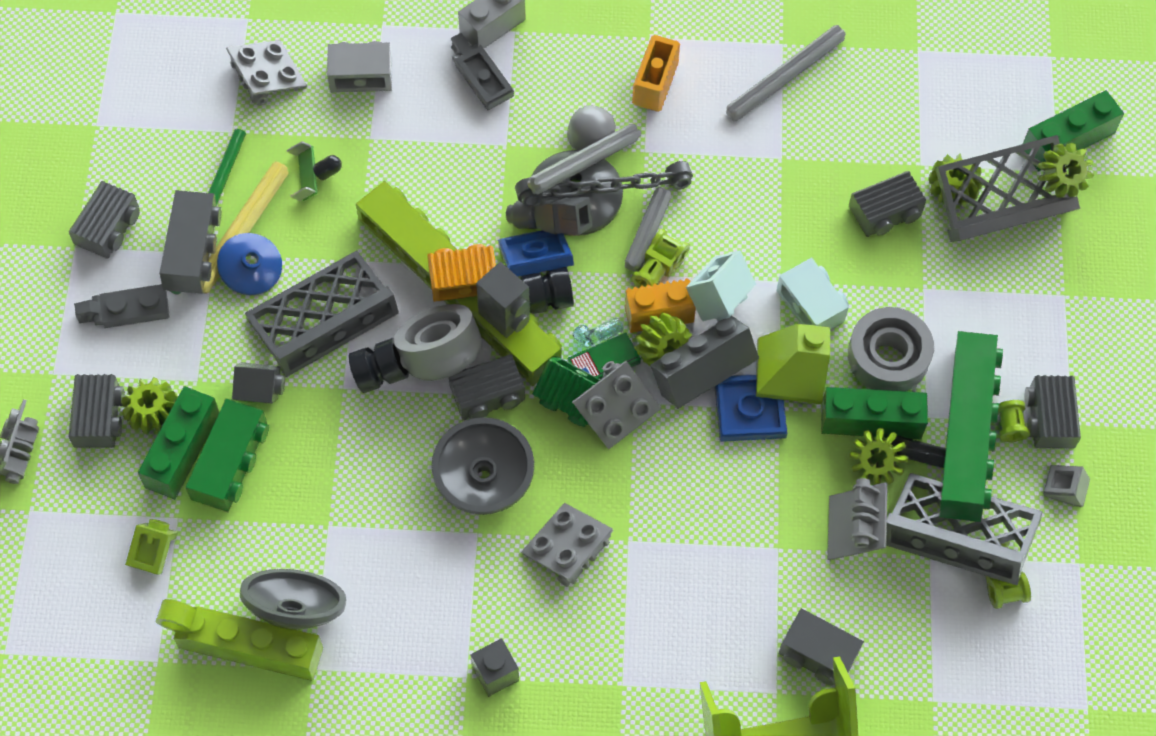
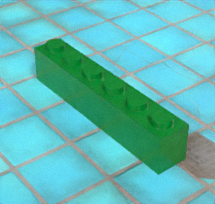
[939,331,1003,522]

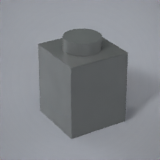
[232,362,285,403]
[470,638,519,697]

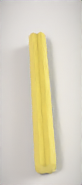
[203,162,288,294]

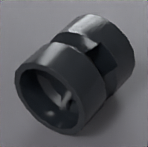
[520,267,574,314]
[348,338,409,393]

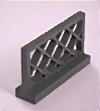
[935,135,1080,242]
[245,251,399,377]
[886,473,1043,585]

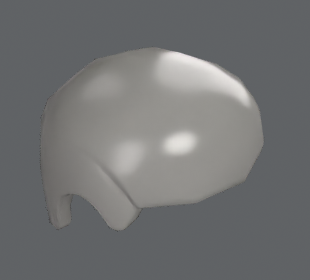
[567,105,616,150]

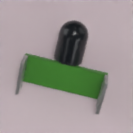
[287,141,342,201]

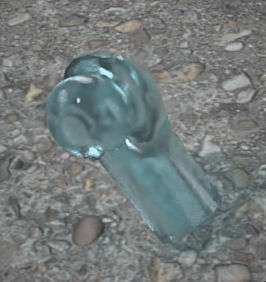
[573,317,623,348]

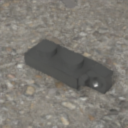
[451,33,514,111]
[74,284,170,328]

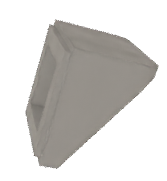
[1043,465,1090,507]

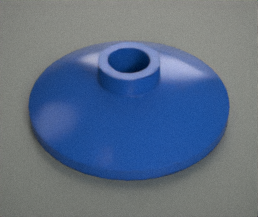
[217,233,282,295]

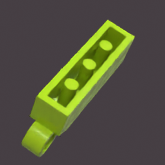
[156,599,323,681]

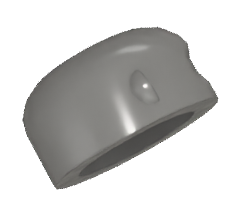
[394,304,482,381]
[848,307,934,391]

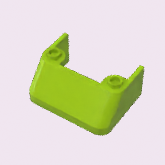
[699,656,859,736]

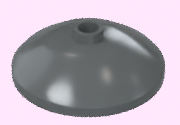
[532,150,623,236]
[432,417,534,515]
[240,569,346,630]

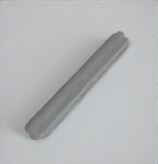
[726,25,846,121]
[527,124,641,194]

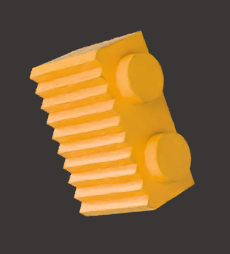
[632,35,680,112]
[427,244,496,302]
[625,278,696,333]

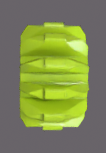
[1037,143,1094,198]
[928,153,983,207]
[635,312,692,367]
[121,377,178,435]
[849,428,908,485]

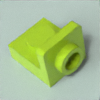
[125,519,178,575]

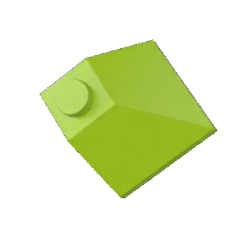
[756,324,830,404]

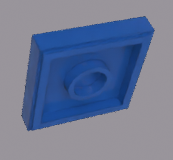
[498,230,574,277]
[715,375,787,442]

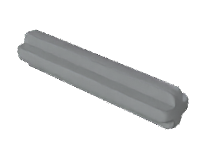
[625,187,671,272]

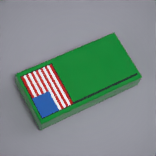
[567,332,641,380]

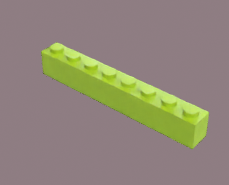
[356,180,562,386]

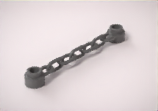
[515,161,693,206]

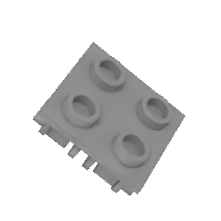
[226,40,307,106]
[572,361,662,449]
[0,399,39,484]
[827,478,887,560]
[521,503,614,587]

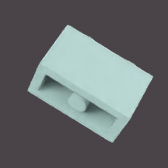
[686,250,756,321]
[776,257,849,330]

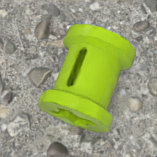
[998,400,1030,442]

